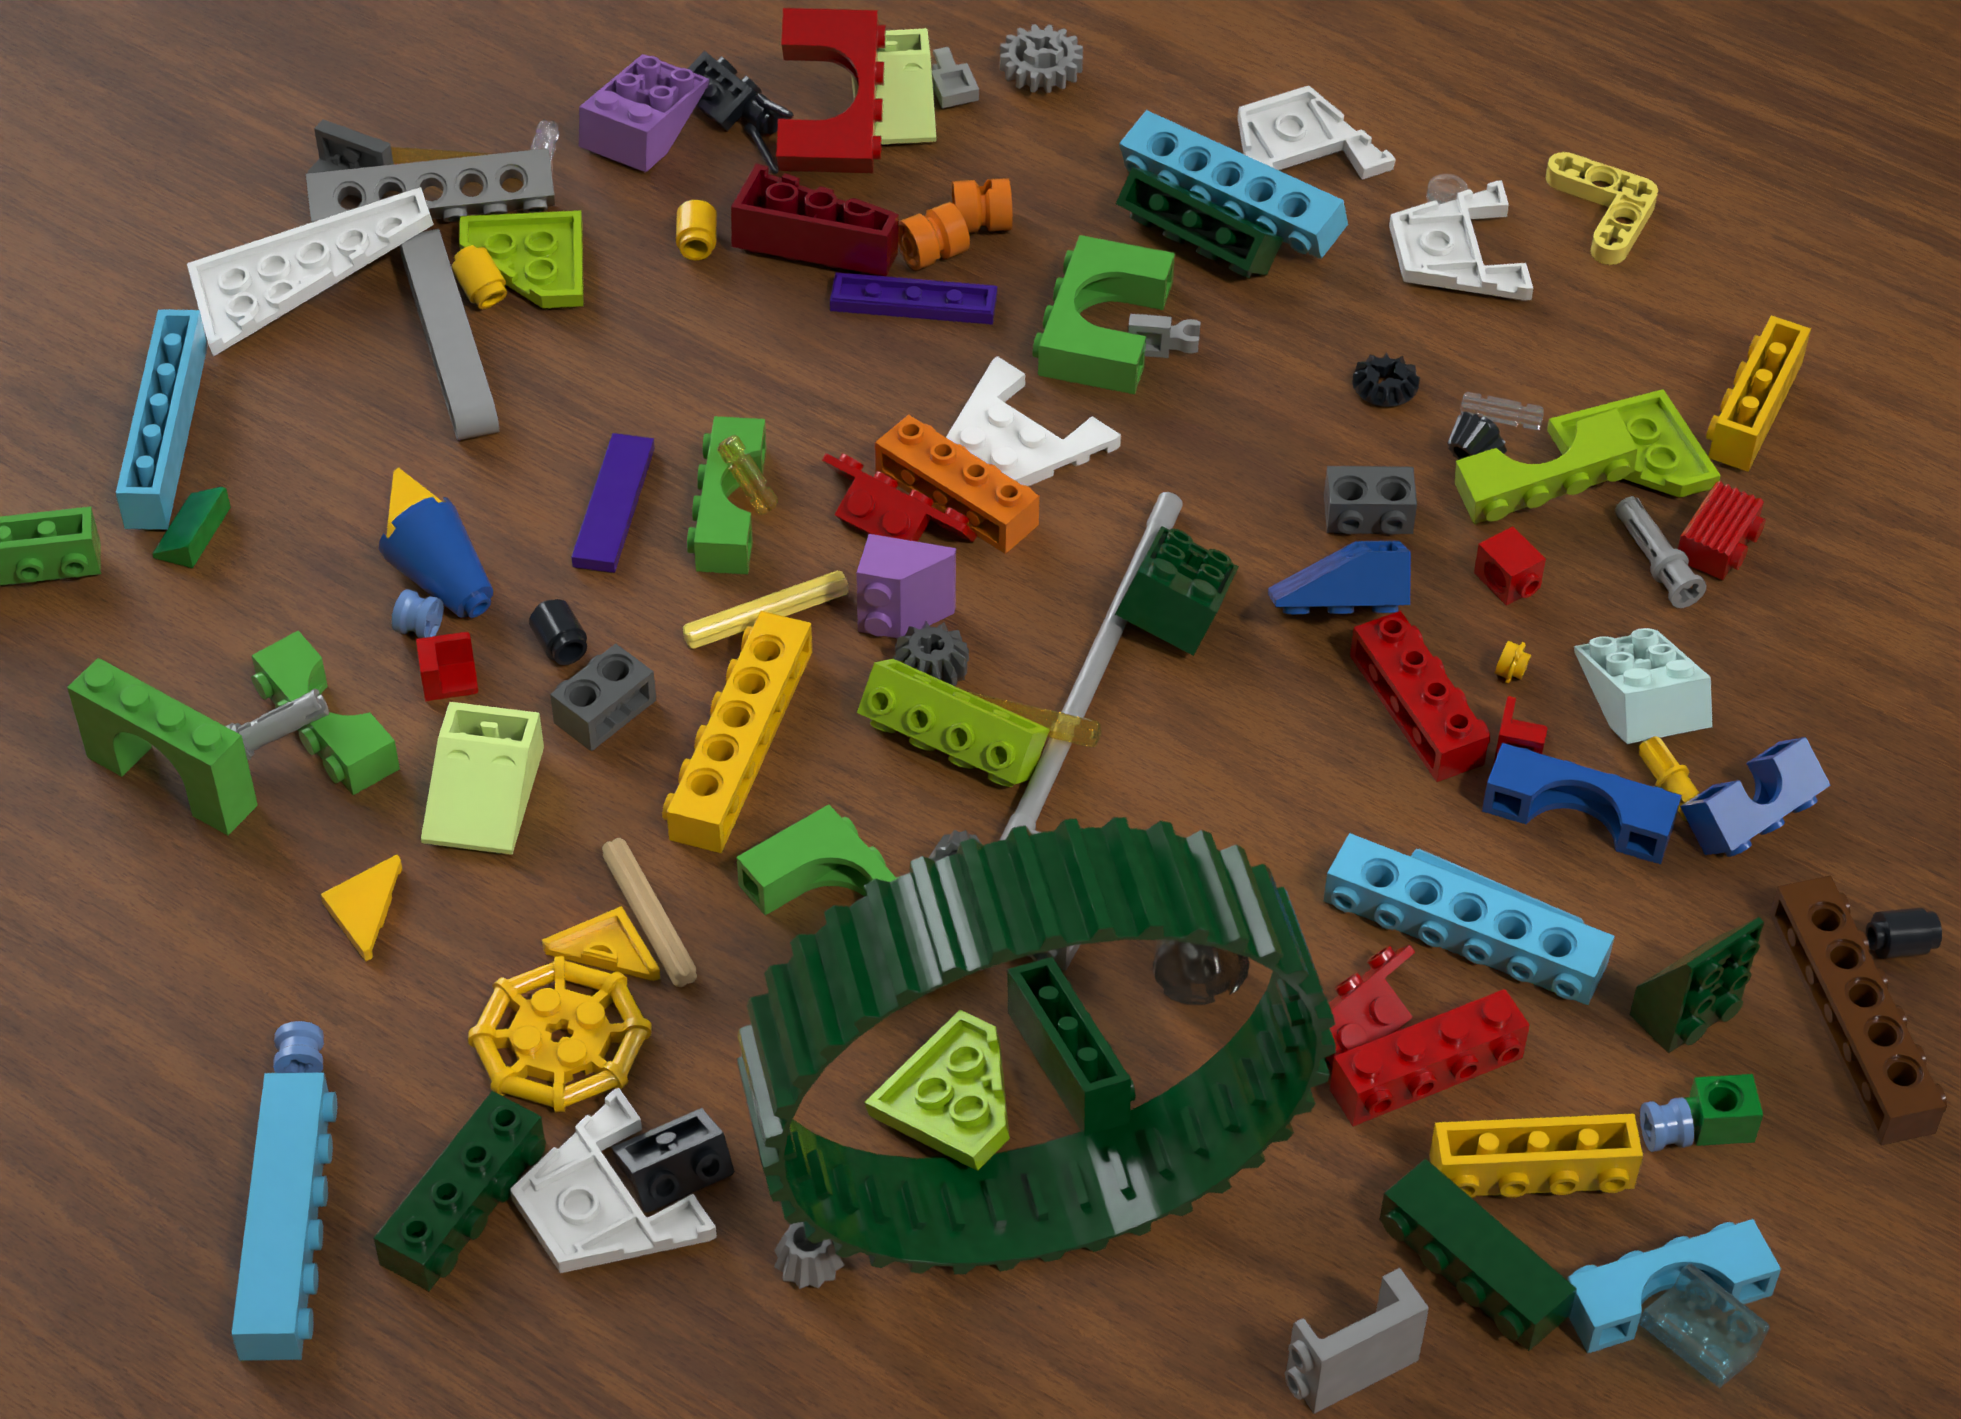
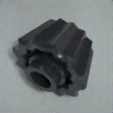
[1447,411,1507,460]

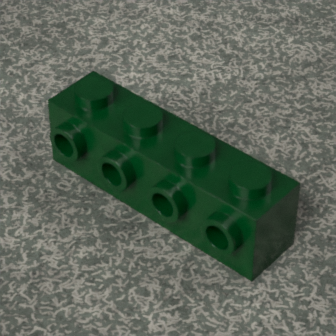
[1116,167,1284,278]
[1007,957,1136,1137]
[373,1091,546,1291]
[1379,1159,1577,1351]

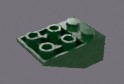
[1115,526,1239,656]
[1629,917,1764,1053]

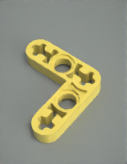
[1545,152,1658,265]

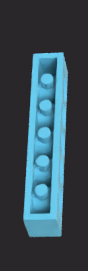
[1119,110,1348,259]
[1324,833,1615,1005]

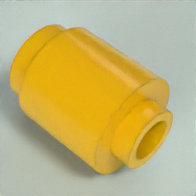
[676,200,717,260]
[451,245,507,309]

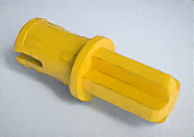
[1639,736,1700,821]

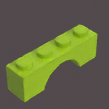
[1455,408,1637,524]

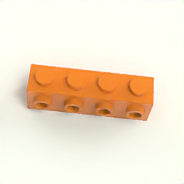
[875,414,1040,554]

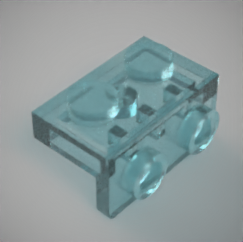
[1639,1263,1770,1388]

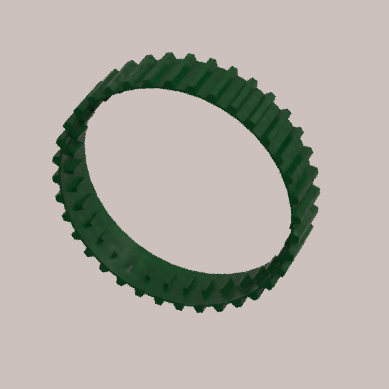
[737,817,1336,1275]

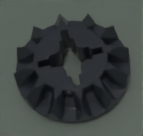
[1352,352,1420,407]

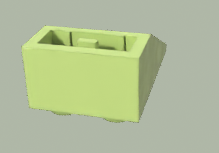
[851,28,937,144]
[421,702,544,855]

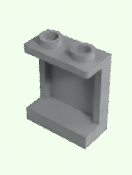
[1285,1268,1429,1414]

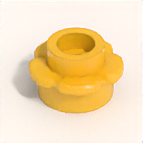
[1494,641,1531,684]

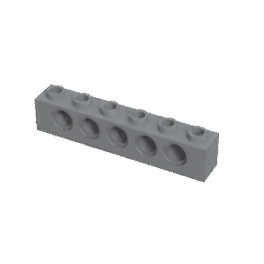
[306,148,555,222]

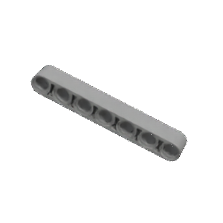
[399,229,500,441]

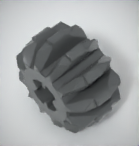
[893,621,969,686]

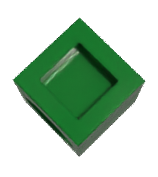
[1684,1074,1763,1146]

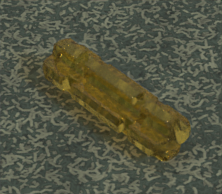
[717,435,778,515]

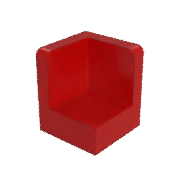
[416,632,479,702]
[1494,696,1548,763]

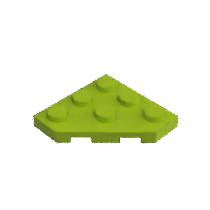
[459,210,584,308]
[1547,389,1721,498]
[864,1010,1010,1171]

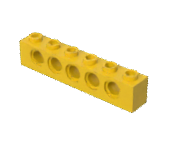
[662,611,812,853]

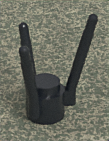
[743,93,794,174]

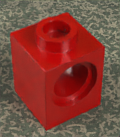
[1474,526,1546,606]

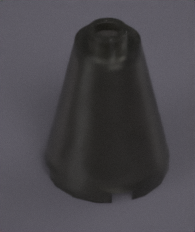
[1153,940,1250,1005]

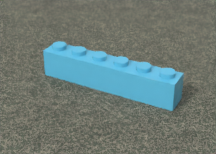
[116,309,208,529]
[232,1072,337,1361]

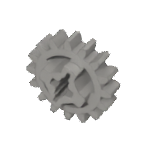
[1000,24,1083,93]

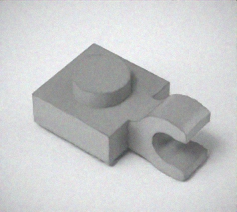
[932,47,979,108]
[1128,313,1201,358]

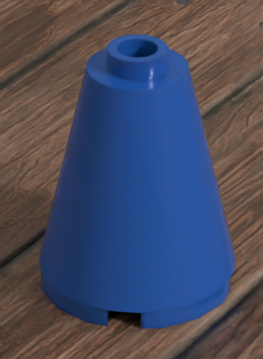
[378,497,493,618]

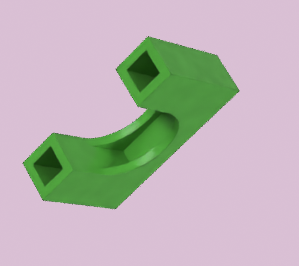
[1032,235,1175,394]
[67,658,258,836]
[737,804,900,915]

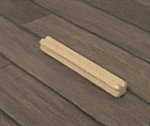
[602,838,697,987]

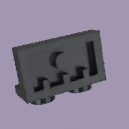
[688,51,762,131]
[612,1108,734,1212]

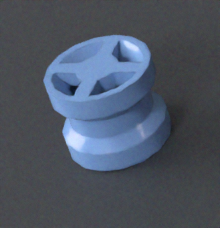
[392,589,444,638]
[273,1021,324,1073]
[1640,1097,1694,1152]

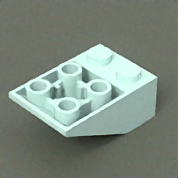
[1574,628,1712,744]

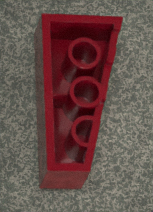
[731,163,899,276]

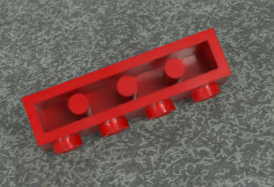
[1350,611,1491,782]
[1329,989,1530,1126]

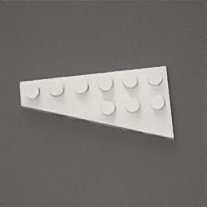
[187,187,434,356]

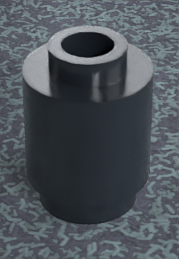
[529,599,587,665]
[1866,907,1942,959]

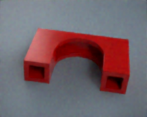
[776,8,886,173]

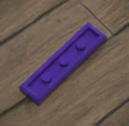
[830,273,997,325]
[571,433,655,573]

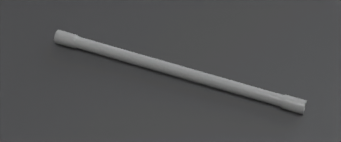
[999,492,1183,841]

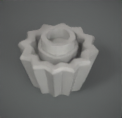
[774,1222,844,1289]

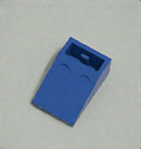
[1268,541,1411,614]

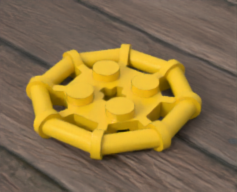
[468,956,652,1112]

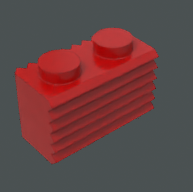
[1677,481,1766,580]

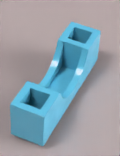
[1567,1219,1781,1354]

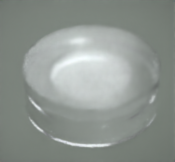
[1426,174,1468,205]

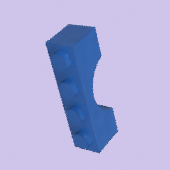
[1482,743,1682,865]

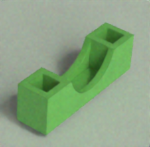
[687,416,767,574]
[251,631,400,795]

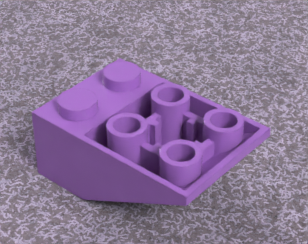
[579,54,709,172]

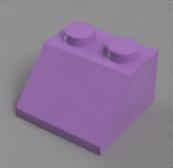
[856,534,956,638]

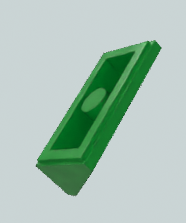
[152,487,231,568]

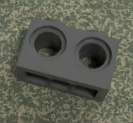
[1324,466,1417,534]
[550,644,656,752]

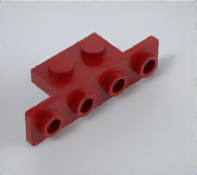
[822,453,977,543]
[1325,944,1415,1067]

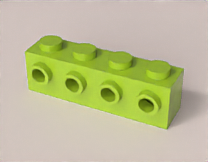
[857,658,1050,787]

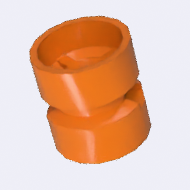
[952,178,1012,233]
[898,202,970,271]

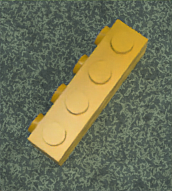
[1706,315,1811,472]
[1429,1114,1643,1198]

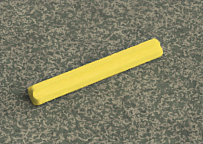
[683,570,849,649]

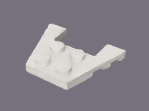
[1237,85,1396,180]
[1389,181,1533,300]
[946,356,1121,486]
[510,1088,717,1273]

